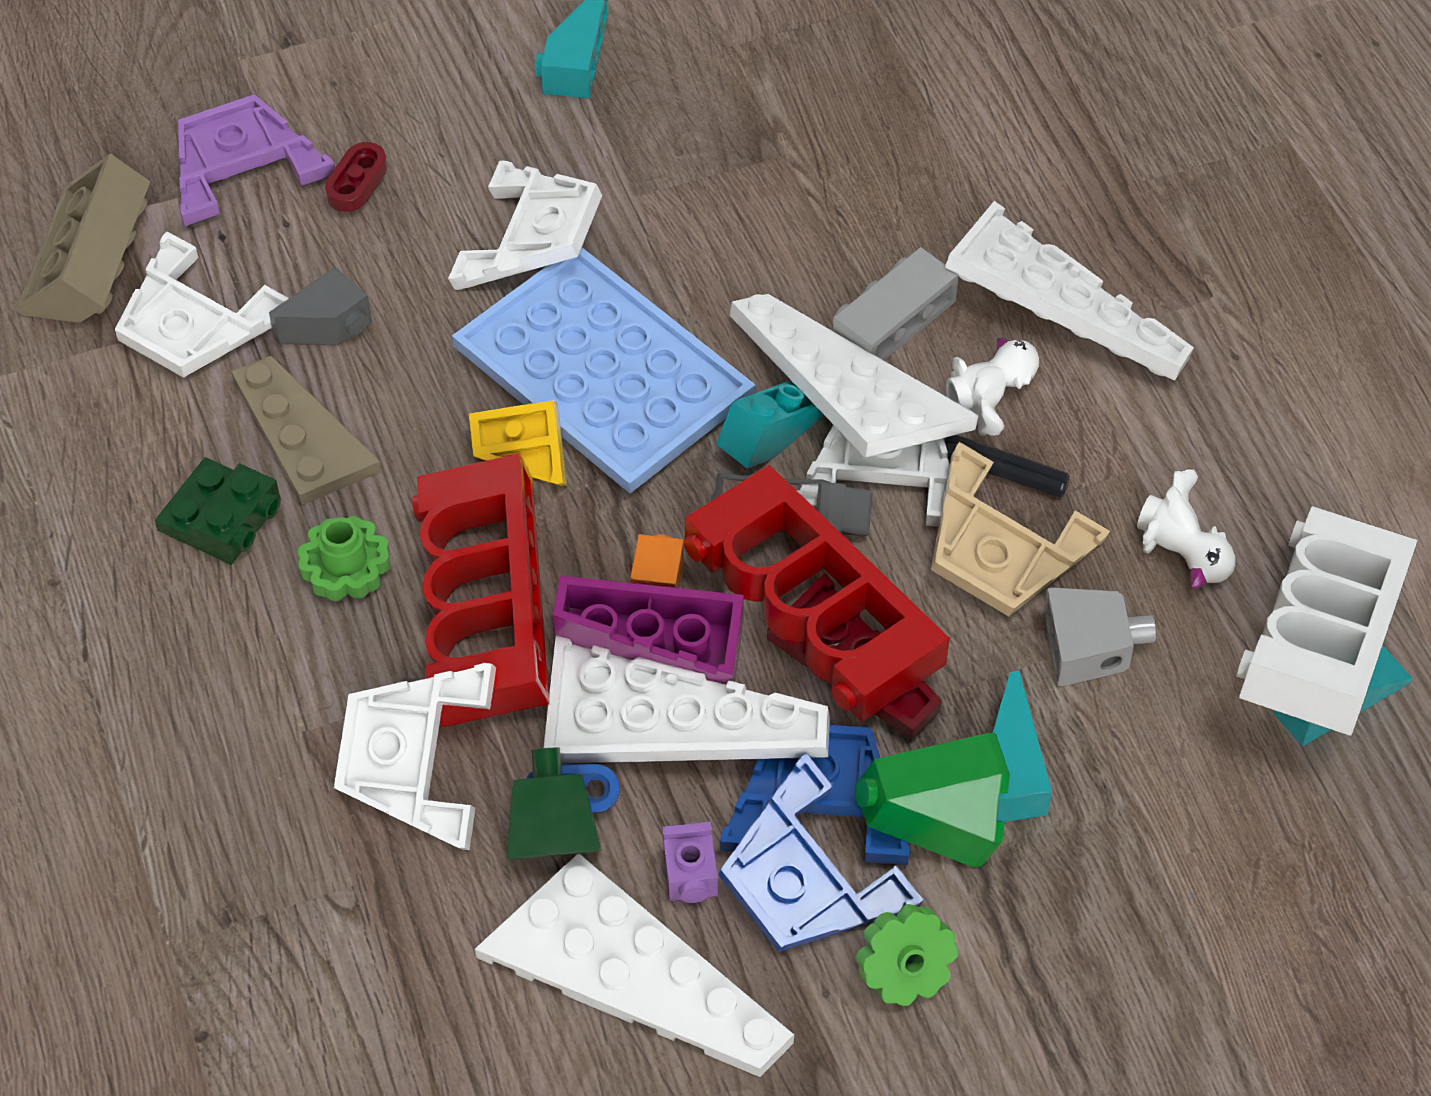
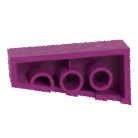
[553,576,744,685]

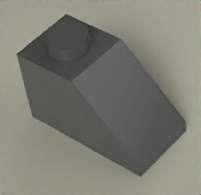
[269,267,372,345]

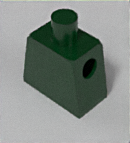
[507,747,602,860]

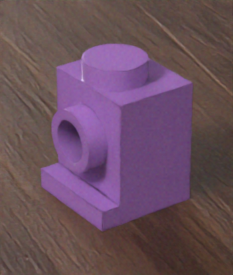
[662,822,718,903]

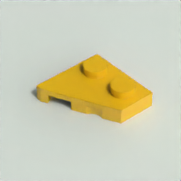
[469,400,567,487]

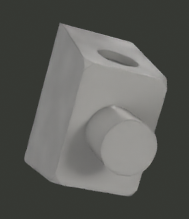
[1043,588,1156,686]

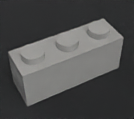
[833,247,959,361]

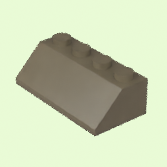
[16,153,150,323]

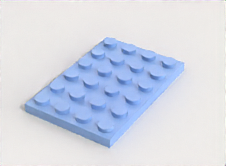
[452,247,755,494]

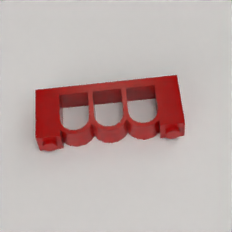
[412,453,550,727]
[683,464,950,722]

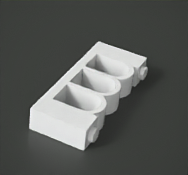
[1236,506,1417,736]

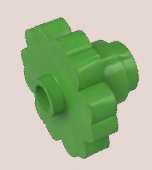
[298,516,391,601]
[856,904,958,1006]

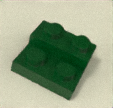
[155,457,281,565]

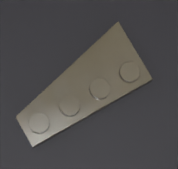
[231,356,382,505]

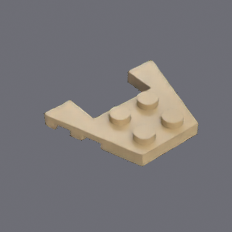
[931,442,1110,617]

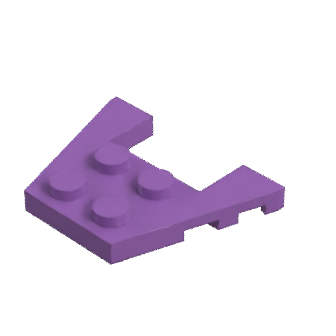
[178,94,335,226]

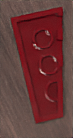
[767,573,942,740]

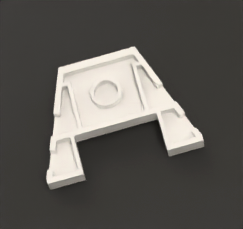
[448,161,602,290]
[115,232,289,378]
[797,425,950,527]
[334,663,496,850]

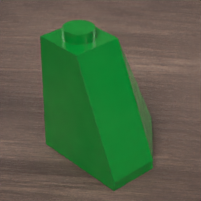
[855,733,1010,867]

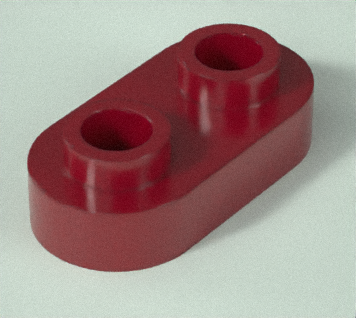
[325,142,387,212]

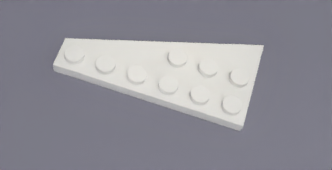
[945,201,1194,381]
[730,294,978,458]
[544,635,830,763]
[475,853,794,1077]

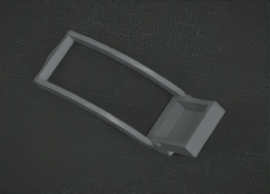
[711,473,873,536]

